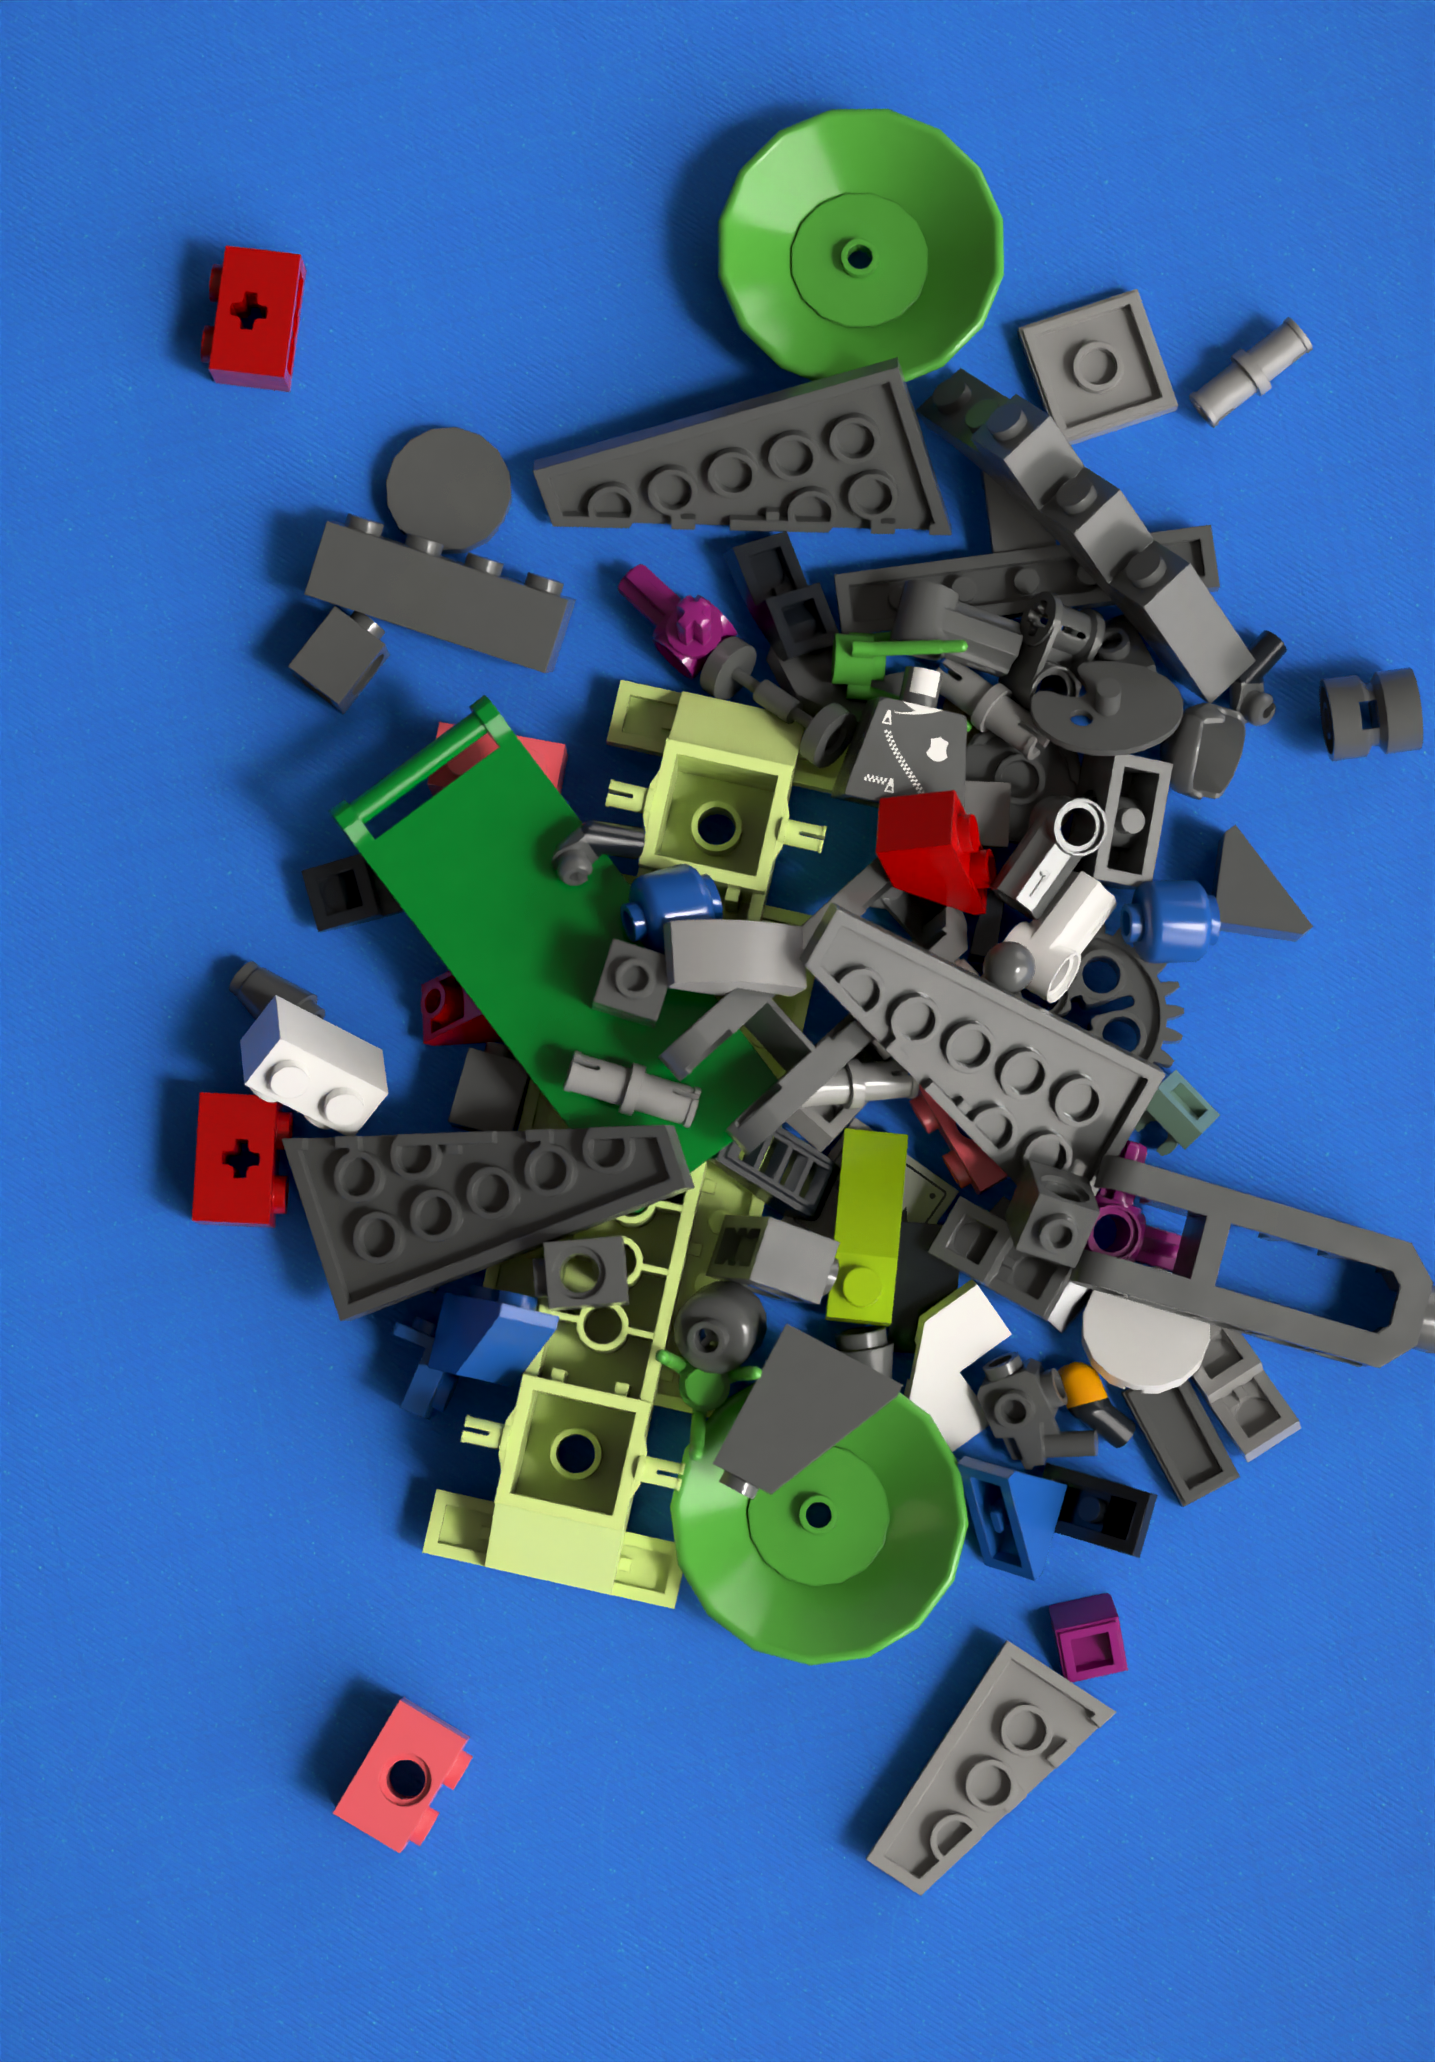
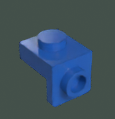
[391,1316,459,1420]

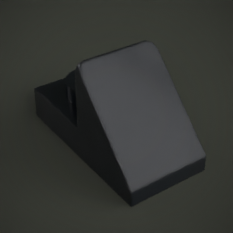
[1042,1463,1158,1558]

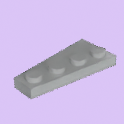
[866,1640,1116,1896]

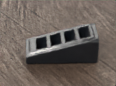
[709,1127,840,1221]

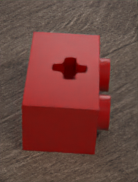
[201,245,307,392]
[192,1092,293,1228]

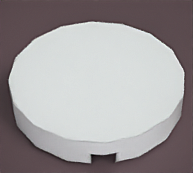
[1082,1267,1210,1394]

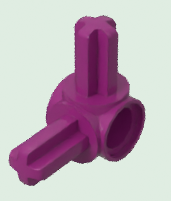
[618,564,737,680]
[1084,1140,1182,1272]

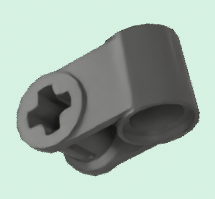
[998,591,1105,712]

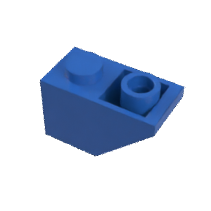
[428,1284,559,1387]

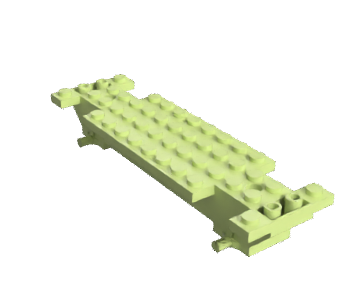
[422,680,850,1609]

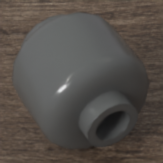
[674,1281,767,1374]

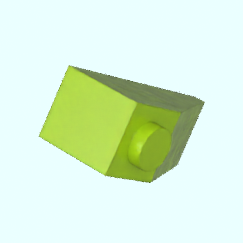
[825,1128,908,1327]

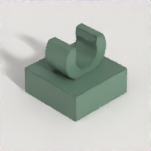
[1135,1070,1220,1156]

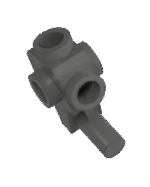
[976,1352,1099,1470]

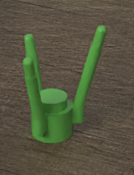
[831,631,972,732]
[655,1349,762,1461]

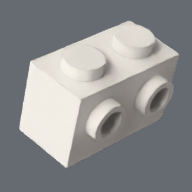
[240,995,388,1136]

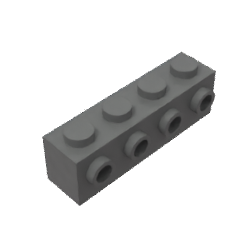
[304,513,576,673]

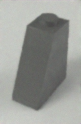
[713,1323,903,1500]

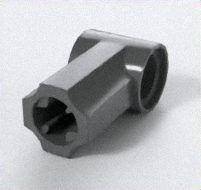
[889,579,1023,678]
[989,795,1107,920]

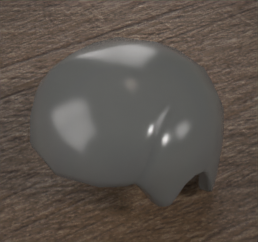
[1159,703,1246,800]

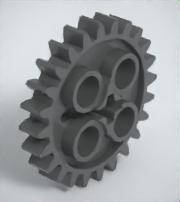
[1014,922,1184,1068]

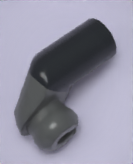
[1229,630,1287,727]
[552,820,645,886]

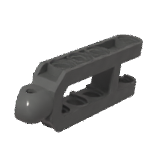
[658,857,968,1155]
[1069,1155,1435,1368]

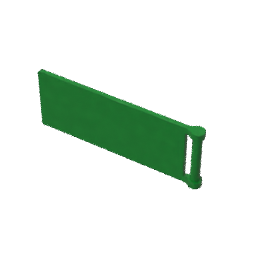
[329,695,778,1213]

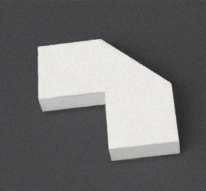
[904,1279,1012,1452]

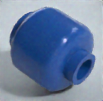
[620,864,723,955]
[1120,880,1220,964]

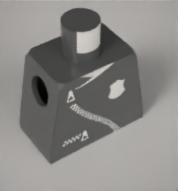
[831,666,967,808]

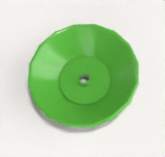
[718,109,1004,382]
[670,1382,969,1666]

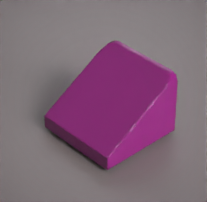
[1048,1593,1128,1682]

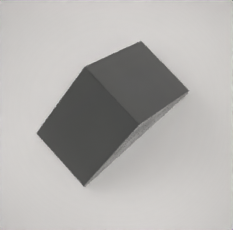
[1211,825,1313,942]

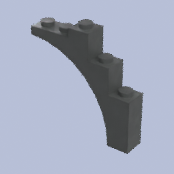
[916,368,1256,703]

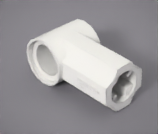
[1004,871,1117,1003]

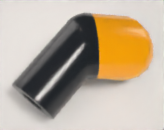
[1058,1362,1136,1448]

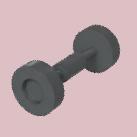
[700,636,857,768]

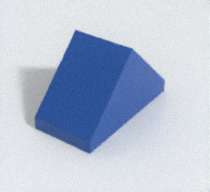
[957,1456,1067,1581]

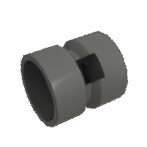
[1319,667,1423,761]

